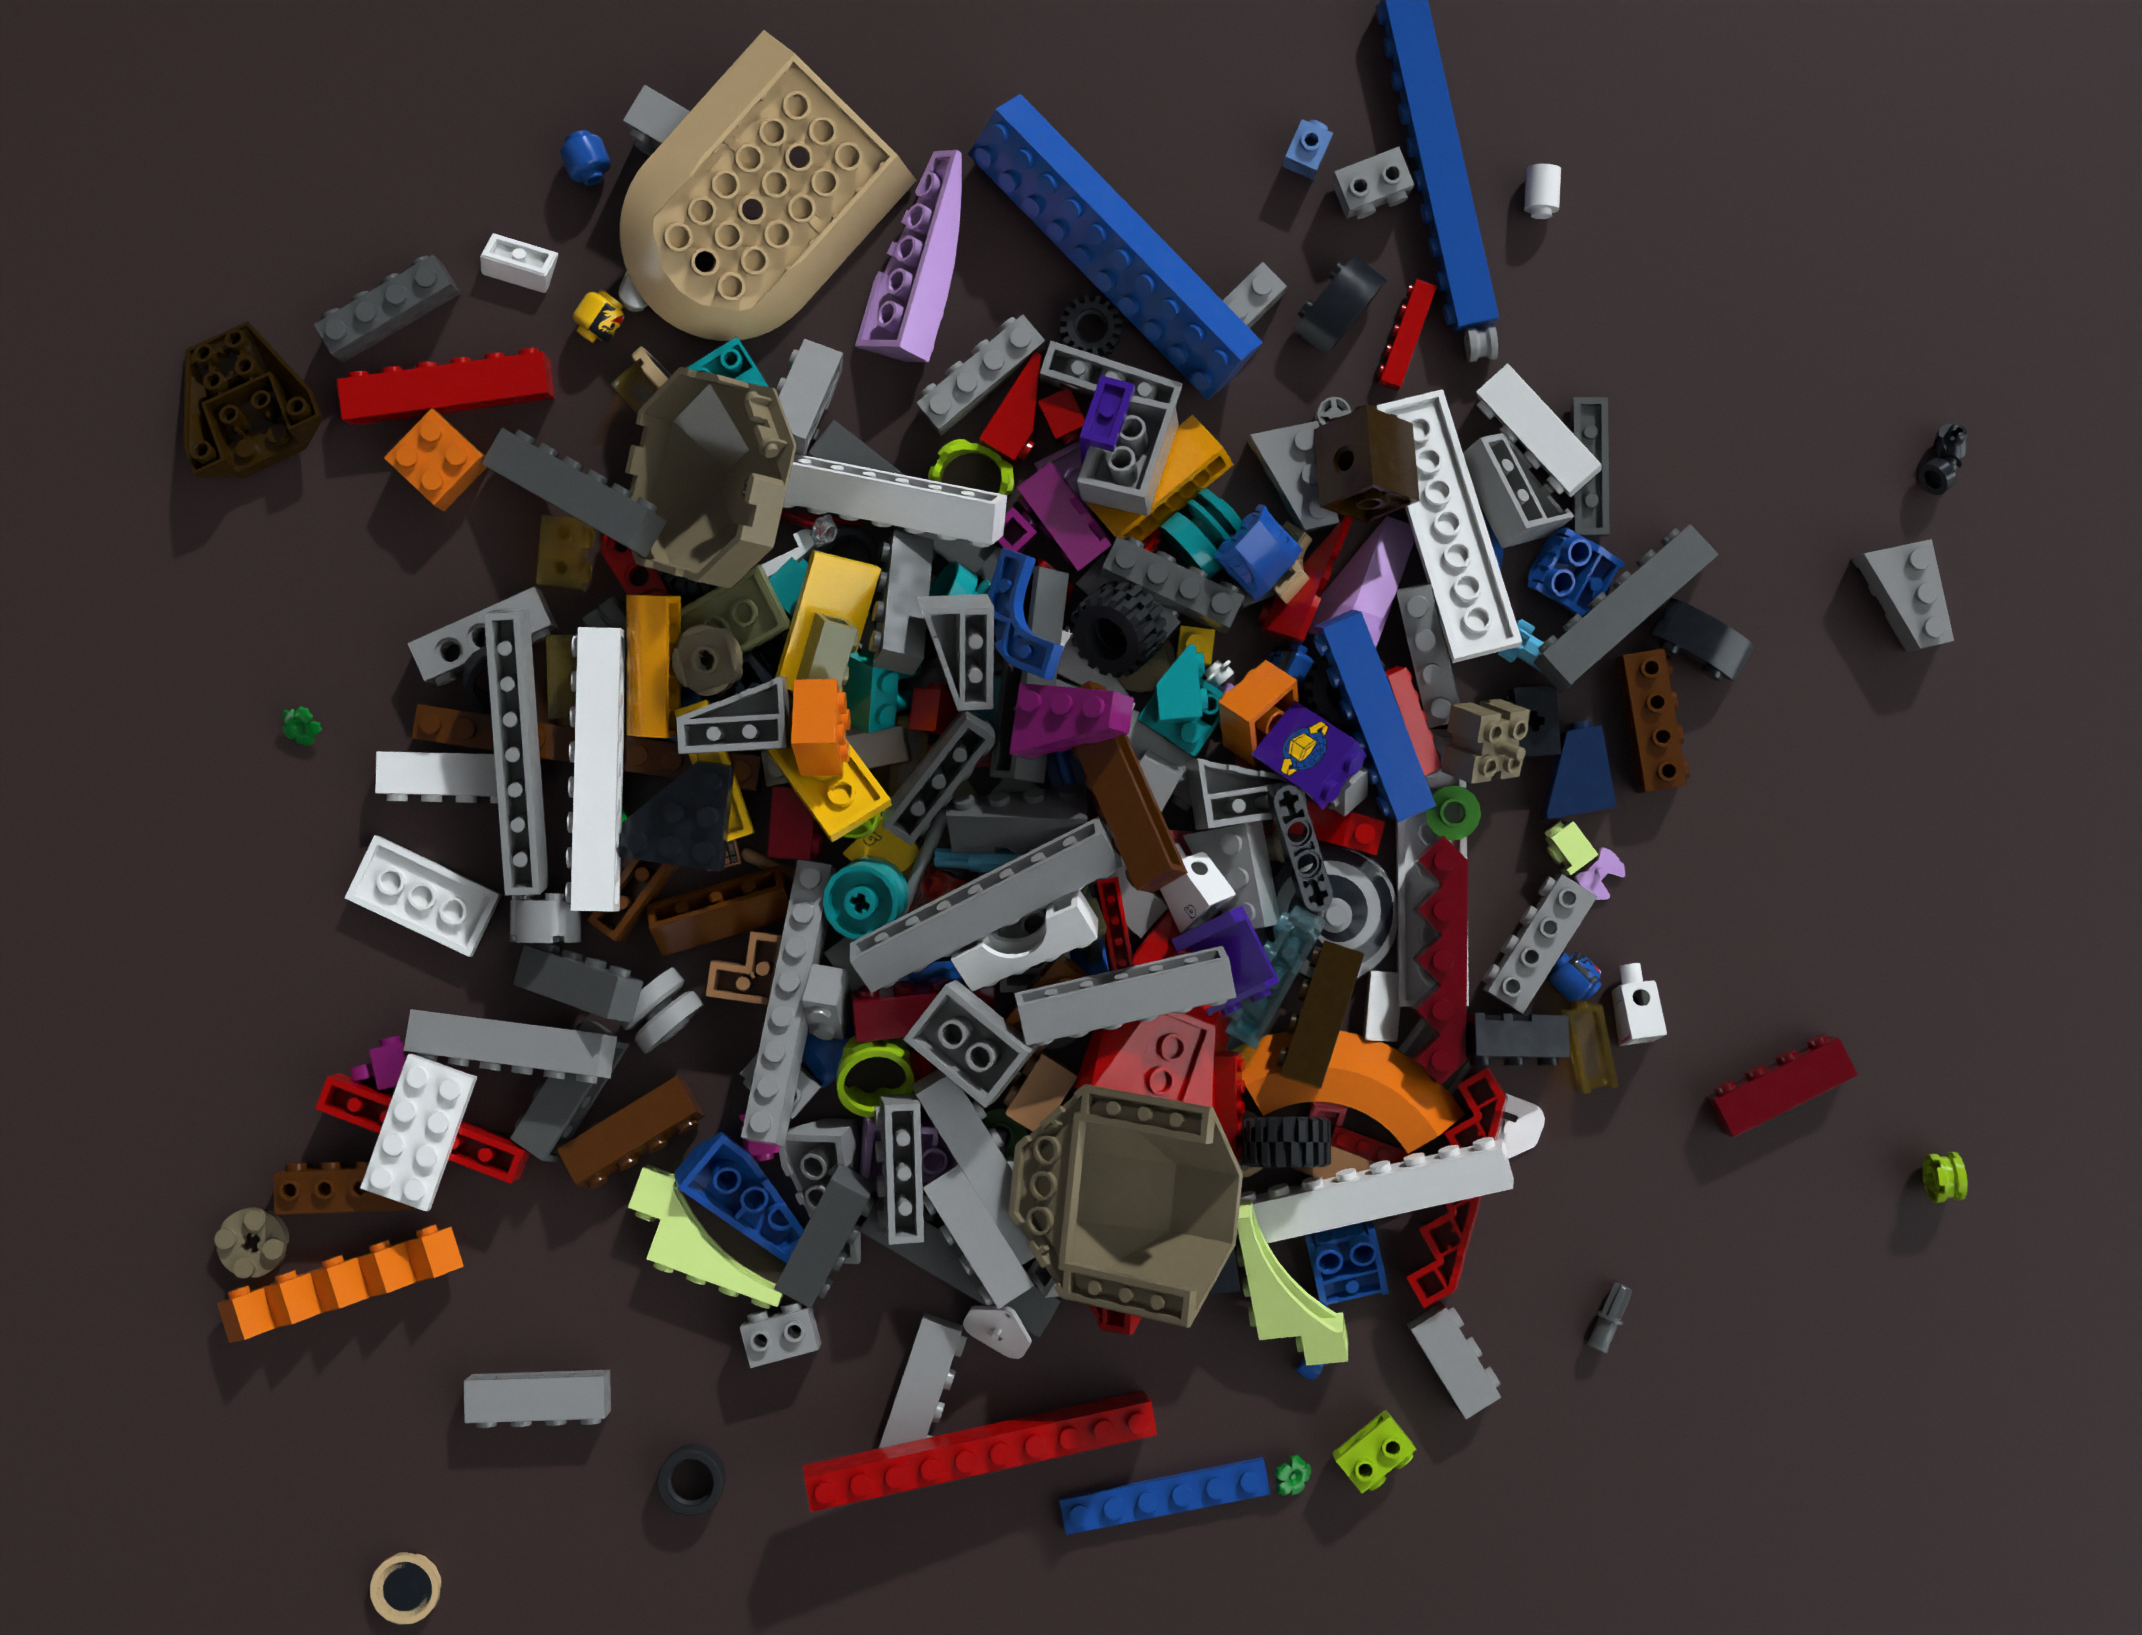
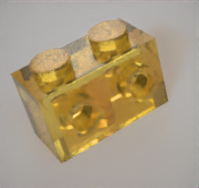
[536,515,594,591]

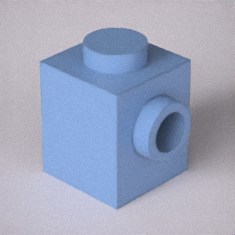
[1282,119,1333,180]

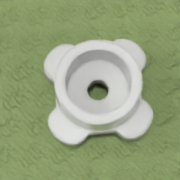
[1204,660,1234,688]

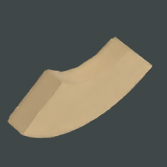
[1272,521,1313,604]

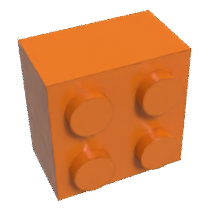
[384,408,487,512]
[1218,660,1299,766]
[791,679,851,776]

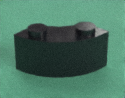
[1294,255,1387,355]
[1650,598,1756,682]

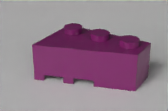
[1017,462,1114,571]
[1009,683,1134,760]

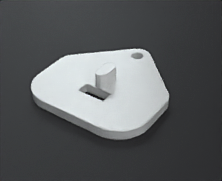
[1473,1093,1545,1159]
[963,1306,1032,1359]

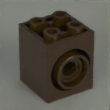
[1314,405,1420,523]

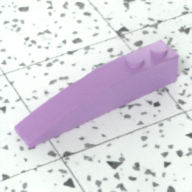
[855,150,962,362]

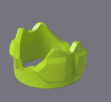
[928,439,1015,497]
[836,1036,914,1118]

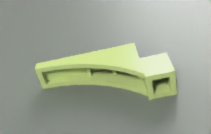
[628,1164,784,1309]
[1237,1199,1348,1366]

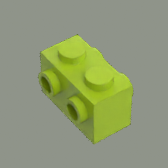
[1332,1409,1417,1494]

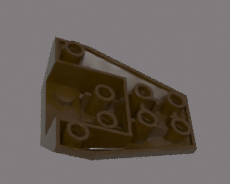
[183,321,323,478]

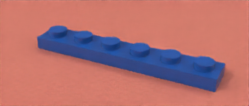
[1060,1457,1271,1535]

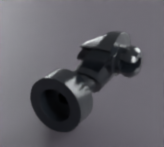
[1919,423,1968,495]

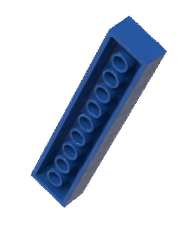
[968,94,1263,400]

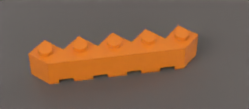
[217,1224,464,1343]

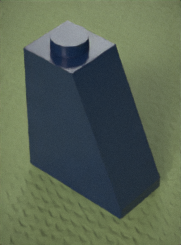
[1540,720,1617,820]

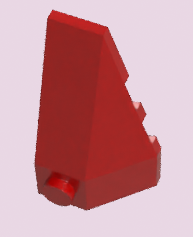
[1257,516,1353,644]

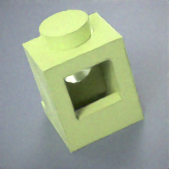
[1544,820,1599,876]

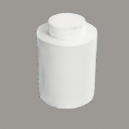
[1524,164,1561,219]

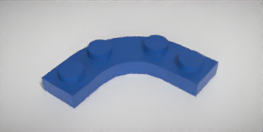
[988,547,1064,681]

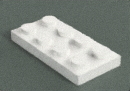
[345,835,502,957]
[360,1054,477,1212]

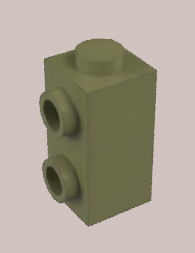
[796,612,859,690]

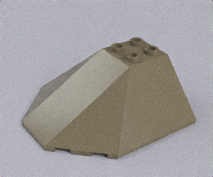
[1008,1084,1243,1328]

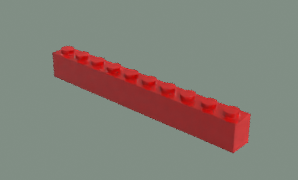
[802,1391,1157,1512]

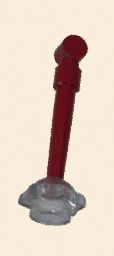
[780,508,837,548]

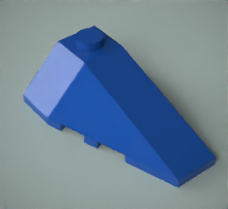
[674,1132,804,1263]

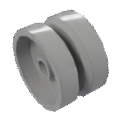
[617,967,705,1054]

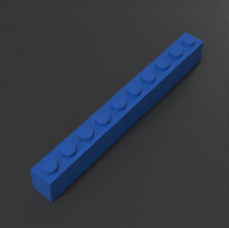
[1376,0,1499,334]

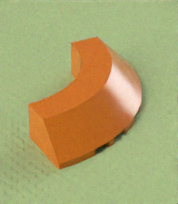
[1230,1030,1465,1154]

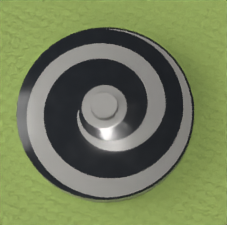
[1263,846,1398,981]

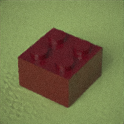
[767,787,825,861]

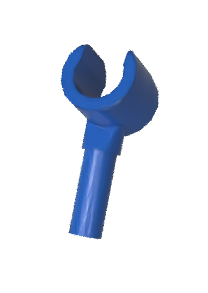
[1296,1357,1326,1380]

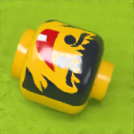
[572,290,625,343]

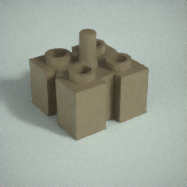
[1441,699,1530,784]

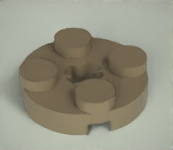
[672,624,743,696]
[214,1207,289,1279]

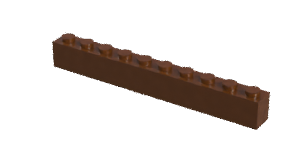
[412,704,764,792]

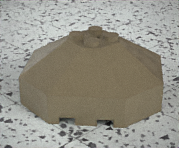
[625,367,797,588]

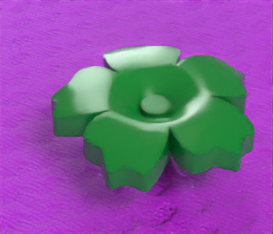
[281,706,322,746]
[1274,1454,1311,1496]

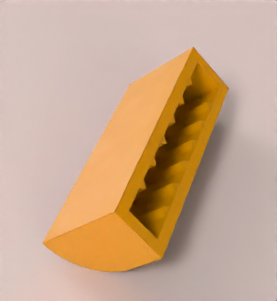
[1086,414,1234,542]
[626,594,681,738]

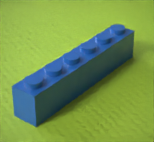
[1314,610,1436,822]

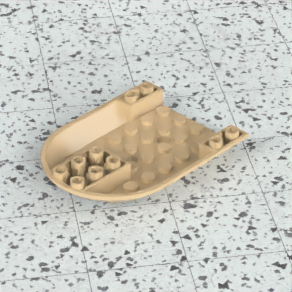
[620,30,917,341]

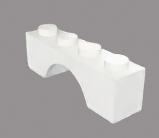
[951,890,1098,992]

